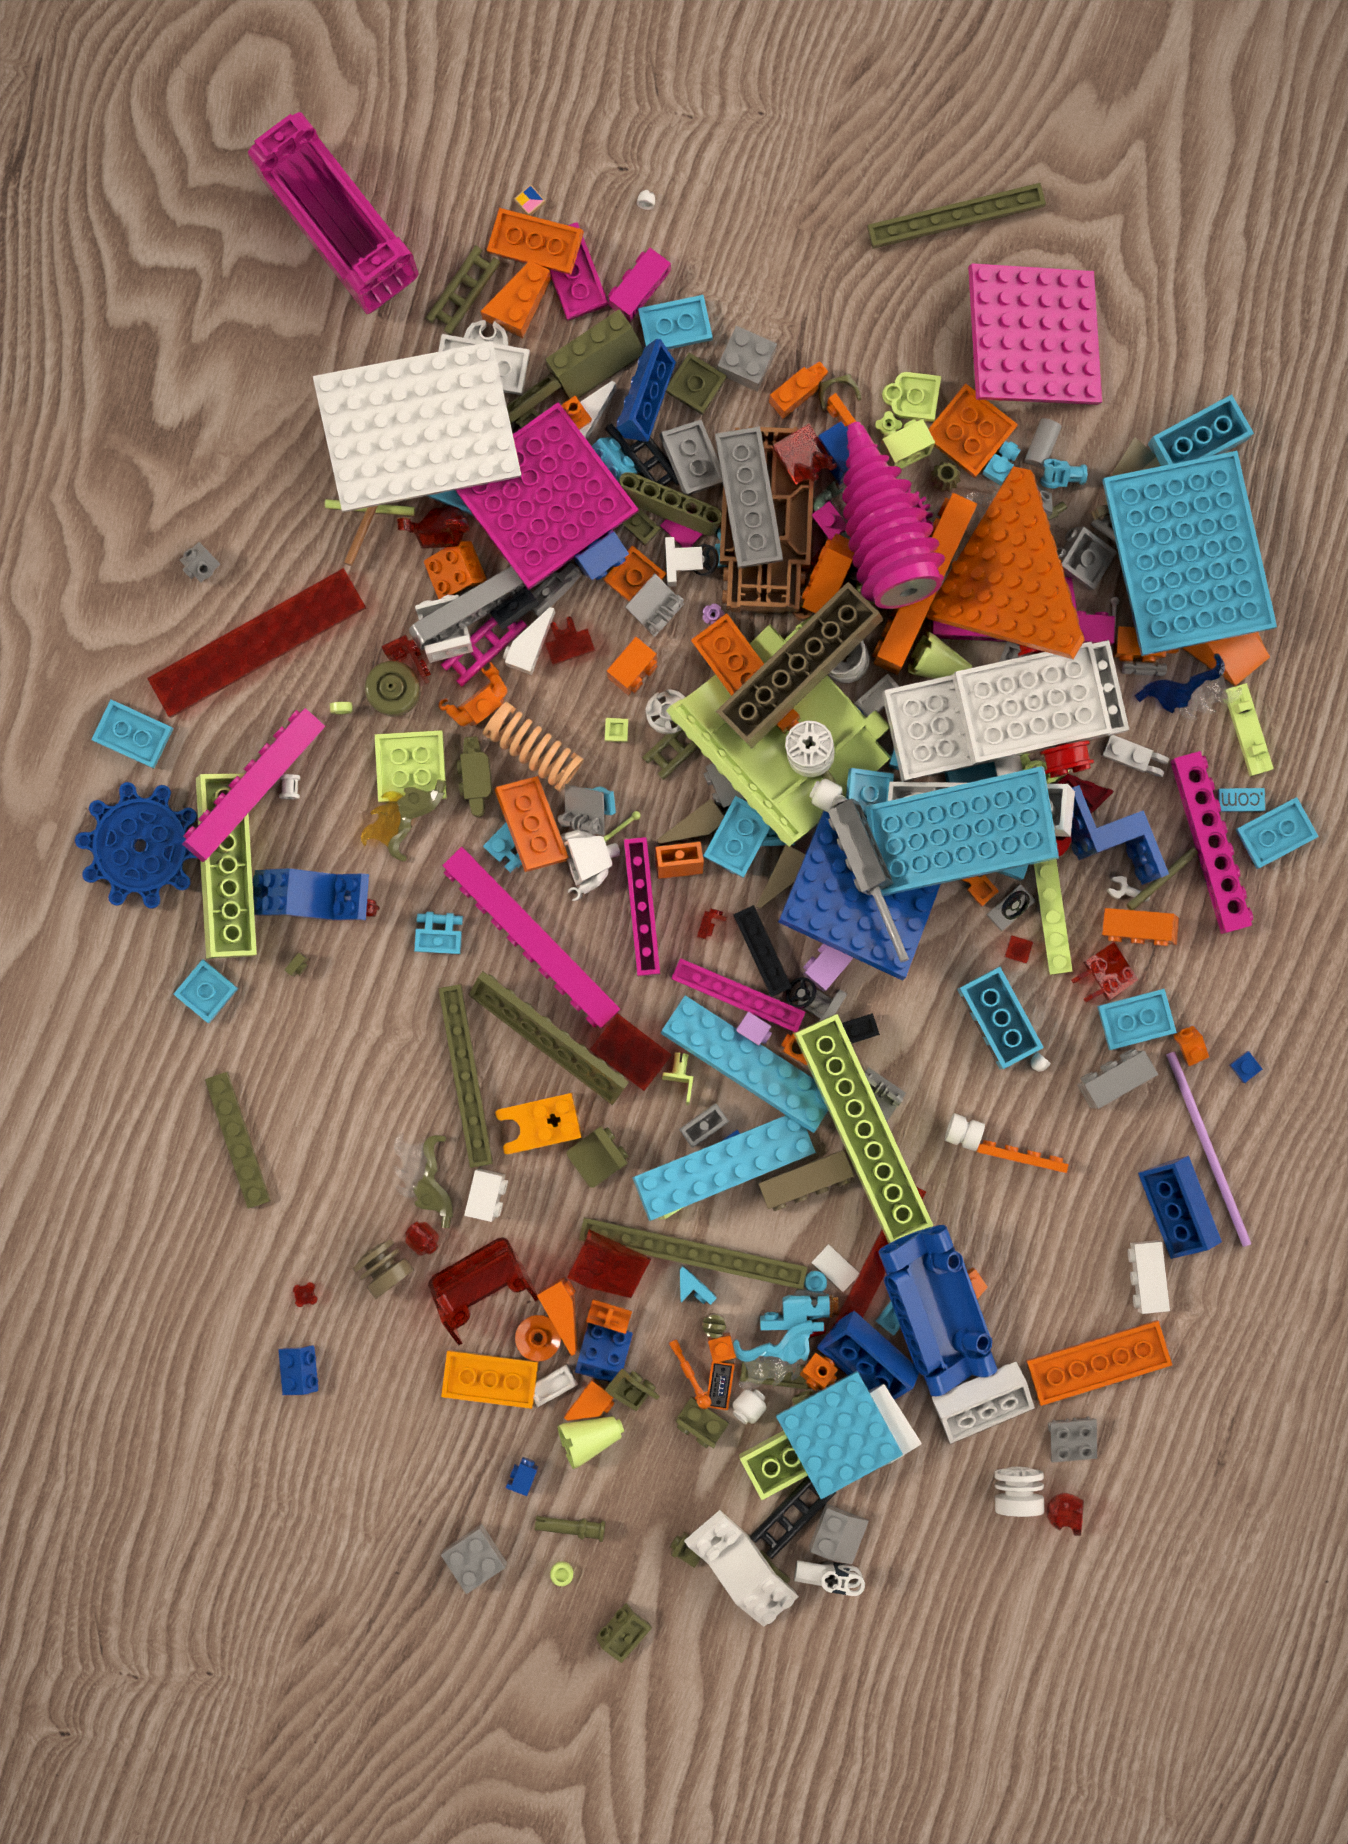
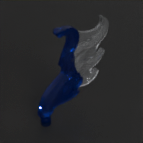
[1134,653,1242,720]

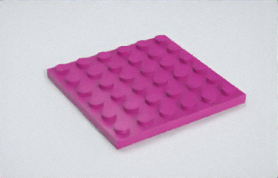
[968,263,1102,405]
[455,402,639,590]

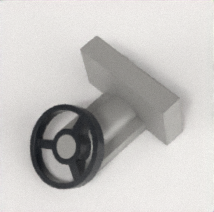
[986,884,1036,931]
[786,977,847,1022]

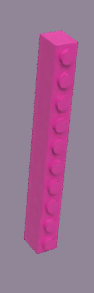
[442,847,621,1029]

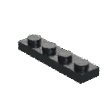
[733,905,792,997]

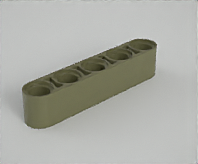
[618,472,722,536]

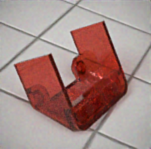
[428,1237,539,1346]

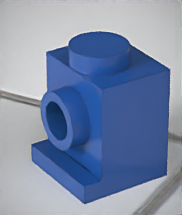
[506,1457,539,1496]

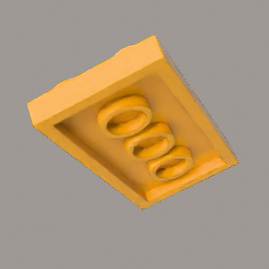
[441,1350,539,1409]

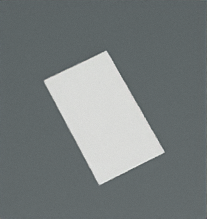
[811,1244,860,1292]

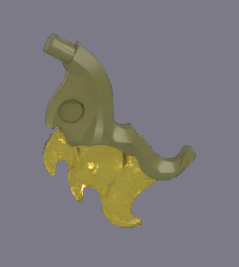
[361,779,446,862]

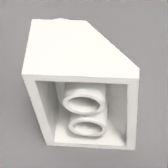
[868,1384,922,1467]

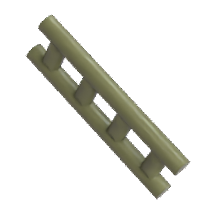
[425,245,501,335]
[642,724,698,780]

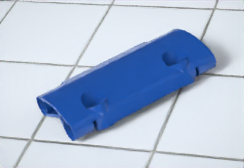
[878,1225,998,1397]

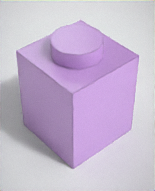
[736,1012,772,1046]

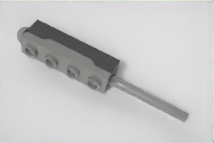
[828,796,909,963]

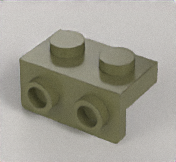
[605,1368,660,1411]

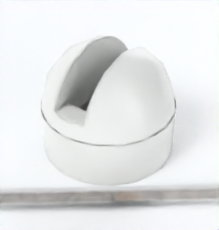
[637,190,655,210]
[1031,1052,1051,1072]

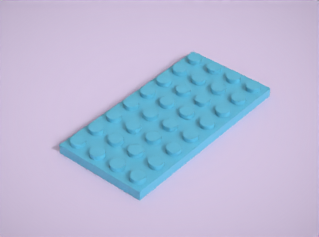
[865,766,1059,896]

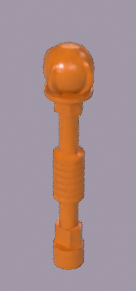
[669,1339,711,1409]

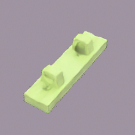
[1223,683,1274,776]

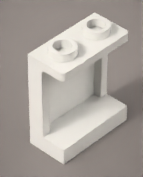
[415,595,473,663]

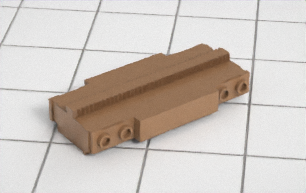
[719,427,814,614]

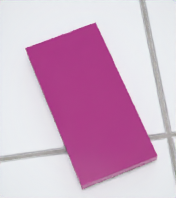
[549,222,609,321]

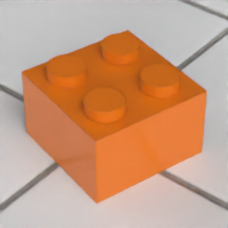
[607,637,658,696]

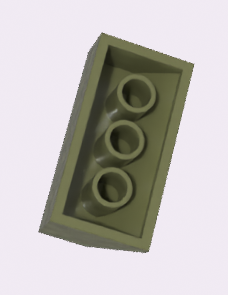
[545,309,644,399]

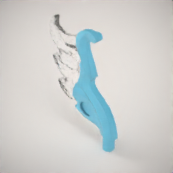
[733,1320,824,1390]

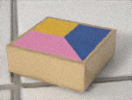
[514,184,546,216]

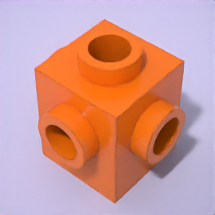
[799,1353,838,1391]

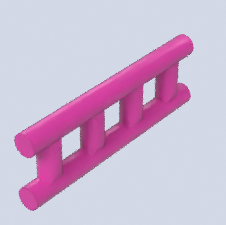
[440,617,527,687]

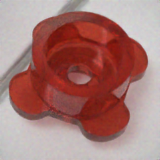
[293,1282,318,1307]

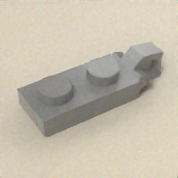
[532,562,582,617]

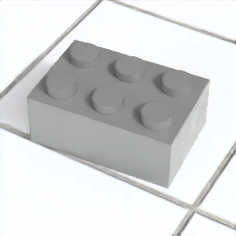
[1077,1049,1158,1109]

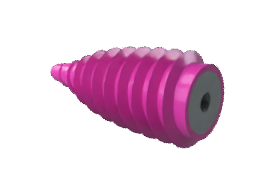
[842,422,945,609]

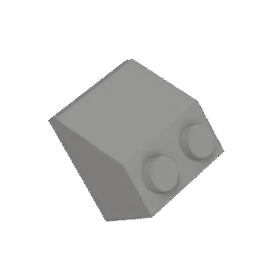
[809,1503,869,1564]

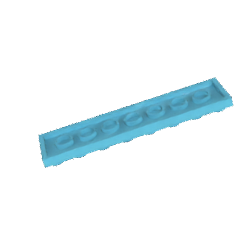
[660,995,828,1133]
[632,1115,816,1221]

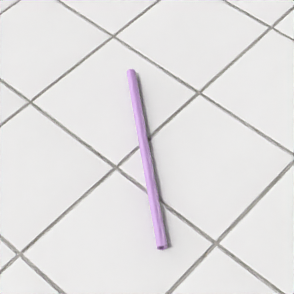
[1166,1051,1251,1247]

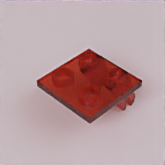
[772,423,837,485]
[1071,942,1138,1003]

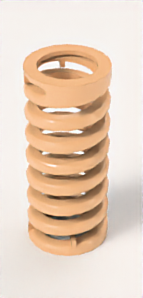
[483,702,584,792]

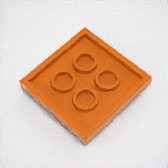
[929,383,1018,478]

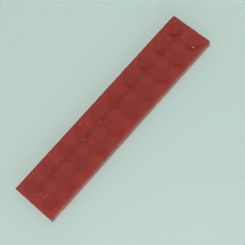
[147,568,366,718]

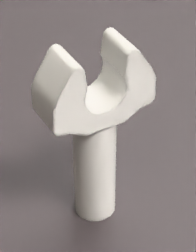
[1107,876,1150,903]

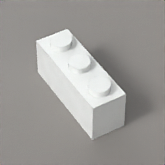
[1128,1240,1170,1314]

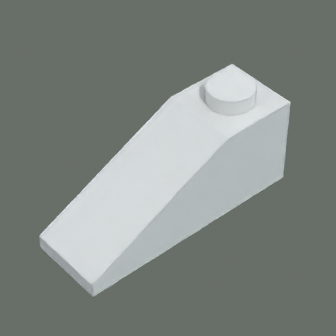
[580,381,616,440]
[503,607,555,675]

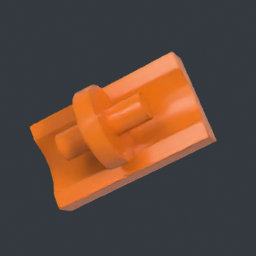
[586,1299,632,1334]

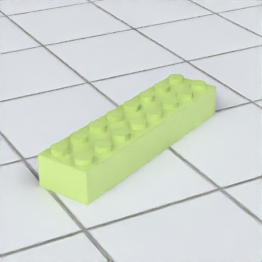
[196,773,257,959]

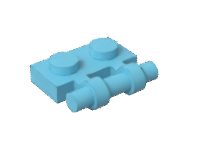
[483,823,522,873]
[414,912,463,954]

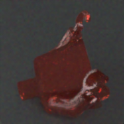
[397,506,470,549]

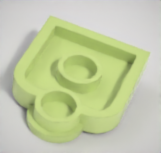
[882,372,941,422]

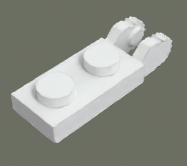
[1102,735,1169,777]

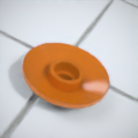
[515,1315,561,1361]

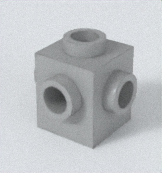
[180,542,220,582]

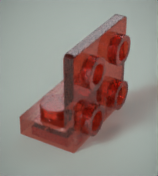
[381,635,431,684]

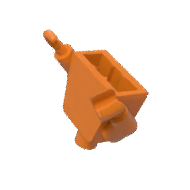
[438,662,508,726]

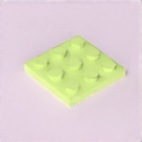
[375,730,447,803]

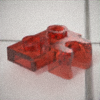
[545,616,595,666]

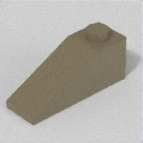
[657,799,724,846]
[756,845,805,910]

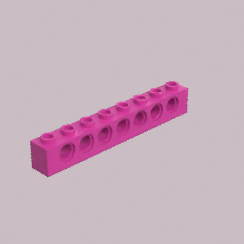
[1170,751,1253,934]

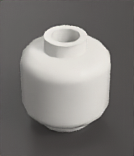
[809,779,845,812]
[733,1389,767,1424]

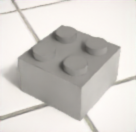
[717,326,777,392]
[441,1524,507,1594]

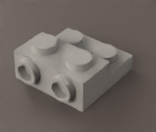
[1057,527,1117,590]

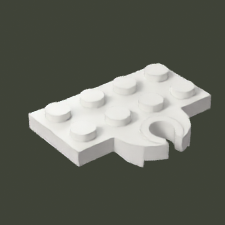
[438,320,530,395]

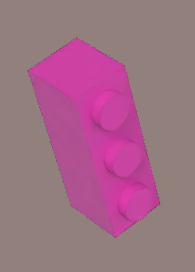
[608,248,671,322]

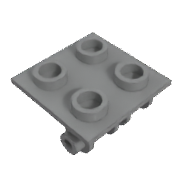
[625,573,684,637]
[558,784,605,835]
[865,1067,906,1122]
[1048,1416,1097,1463]

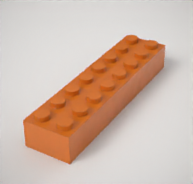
[872,493,977,675]

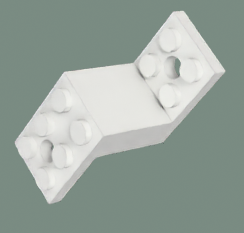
[684,1510,799,1627]

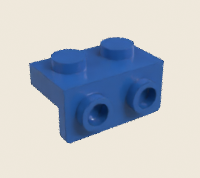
[278,1345,318,1395]

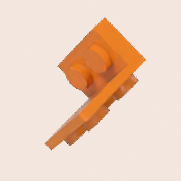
[424,541,487,599]

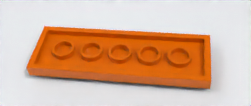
[1026,1320,1172,1406]

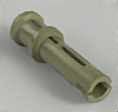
[535,1515,606,1542]

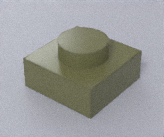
[285,953,309,977]

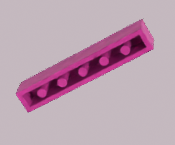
[624,837,661,977]

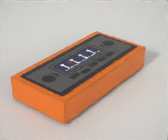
[707,1360,735,1410]

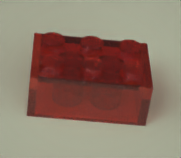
[590,1013,672,1091]

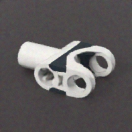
[794,1560,865,1596]

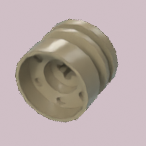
[352,1239,414,1300]

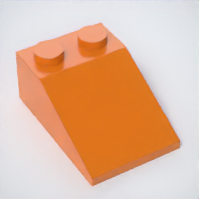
[537,1278,578,1356]

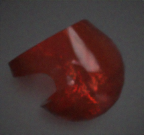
[1046,1493,1084,1536]

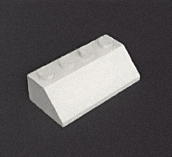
[932,1362,1035,1444]

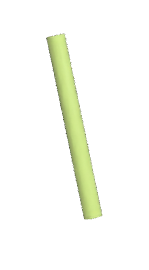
[325,499,415,516]

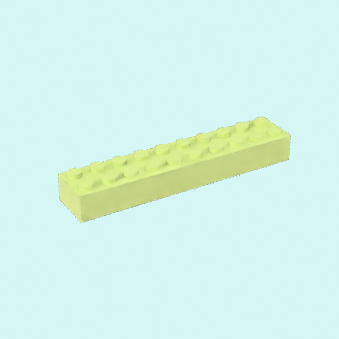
[793,1014,934,1243]

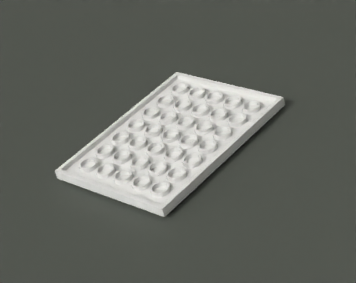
[313,342,521,513]

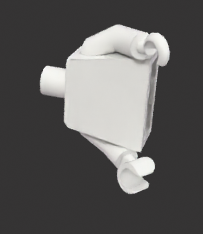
[560,830,620,901]

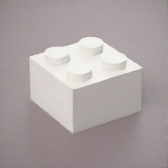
[464,1168,508,1222]

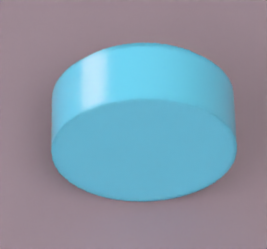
[804,1270,827,1292]

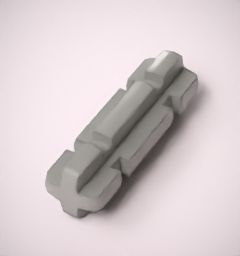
[1122,661,1167,676]

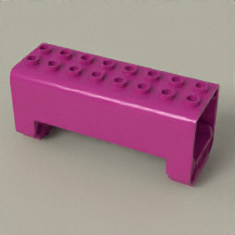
[248,112,419,314]

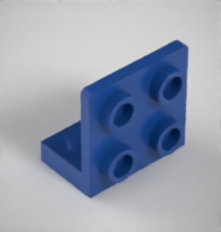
[575,1323,633,1382]

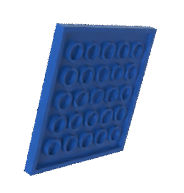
[778,810,941,981]

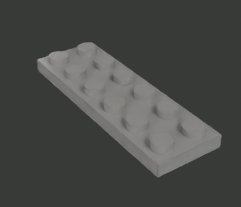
[715,426,783,569]

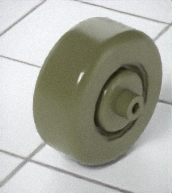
[365,661,421,717]

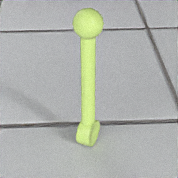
[603,811,641,842]

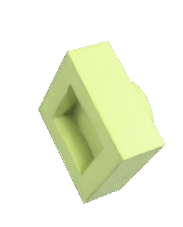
[605,718,628,742]

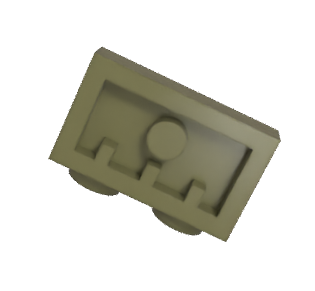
[676,1396,729,1449]
[596,1603,652,1663]

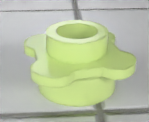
[875,411,902,435]

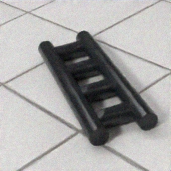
[605,423,680,486]
[749,1476,836,1559]

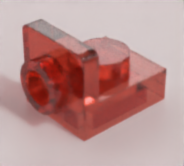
[697,908,727,940]

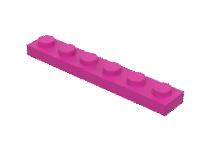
[671,958,805,1032]

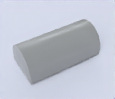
[1024,418,1062,470]
[679,1103,729,1148]

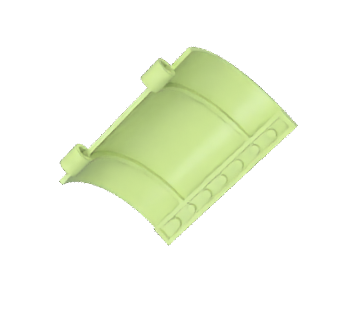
[666,624,891,847]

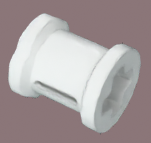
[279,774,300,799]

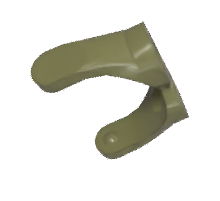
[819,374,861,411]

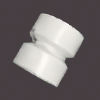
[944,1113,985,1151]

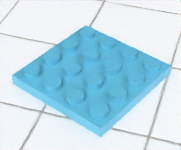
[776,1371,903,1499]

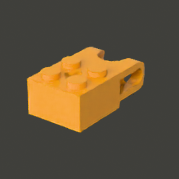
[495,1093,582,1154]

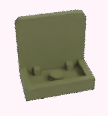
[566,1126,629,1188]

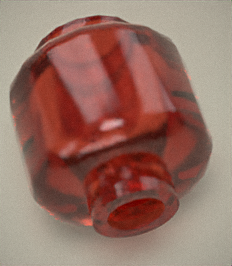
[405,1221,439,1256]

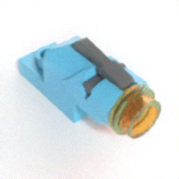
[760,1289,839,1330]

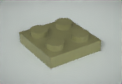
[666,352,727,415]

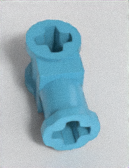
[1040,459,1088,488]

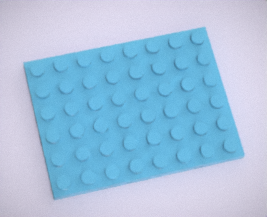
[1102,451,1277,656]

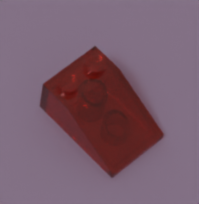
[567,1229,651,1298]

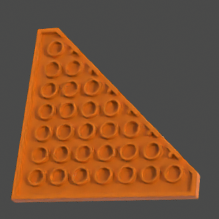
[926,466,1085,659]

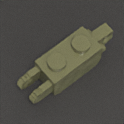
[457,736,493,818]

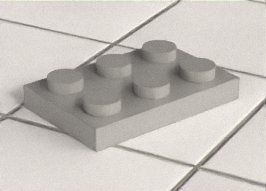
[659,420,723,496]

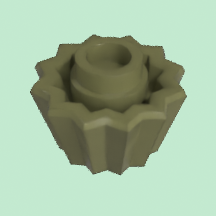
[930,462,961,492]

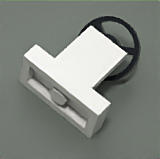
[665,537,719,587]

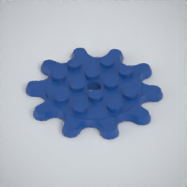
[75,782,197,909]

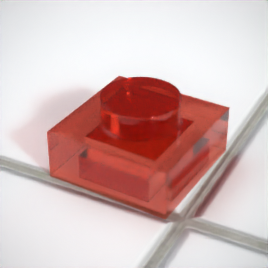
[1004,935,1033,964]

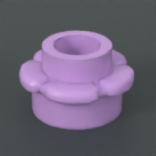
[703,604,724,625]

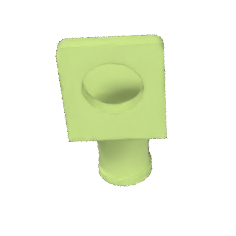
[662,1053,693,1106]

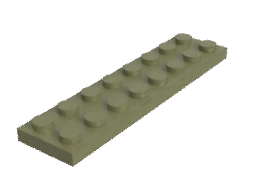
[469,971,629,1105]

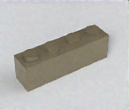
[758,1150,854,1211]

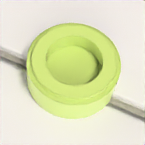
[330,702,353,714]
[550,1561,574,1586]

